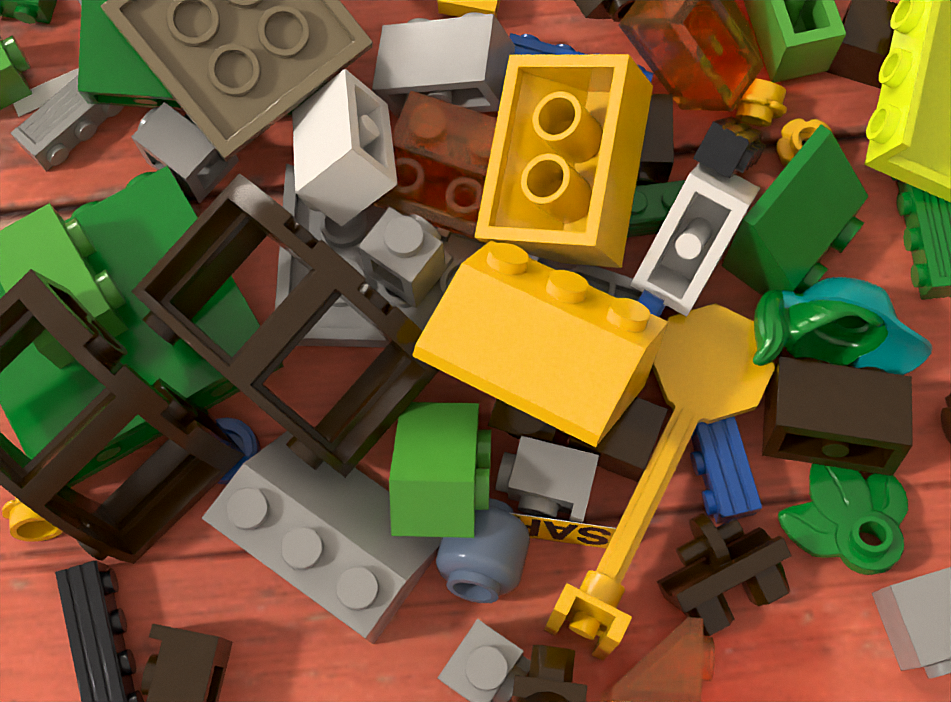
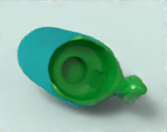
[753,277,933,375]

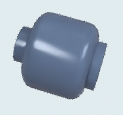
[436,498,530,603]

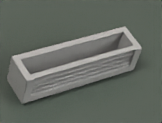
[10,75,124,172]

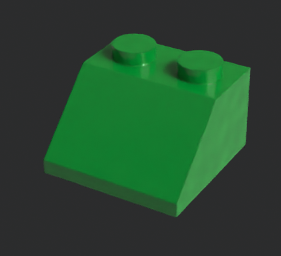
[721,124,868,296]

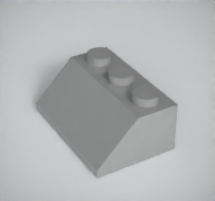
[202,431,442,644]

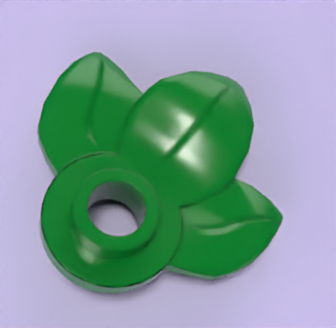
[777,464,908,575]

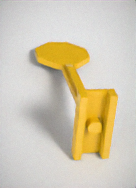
[544,303,775,661]

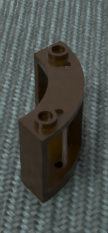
[131,173,440,478]
[0,269,245,564]

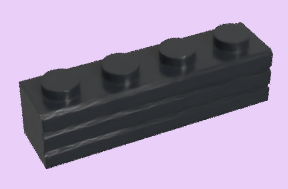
[693,116,766,178]
[55,560,144,702]

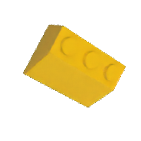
[475,54,653,268]
[413,240,669,447]

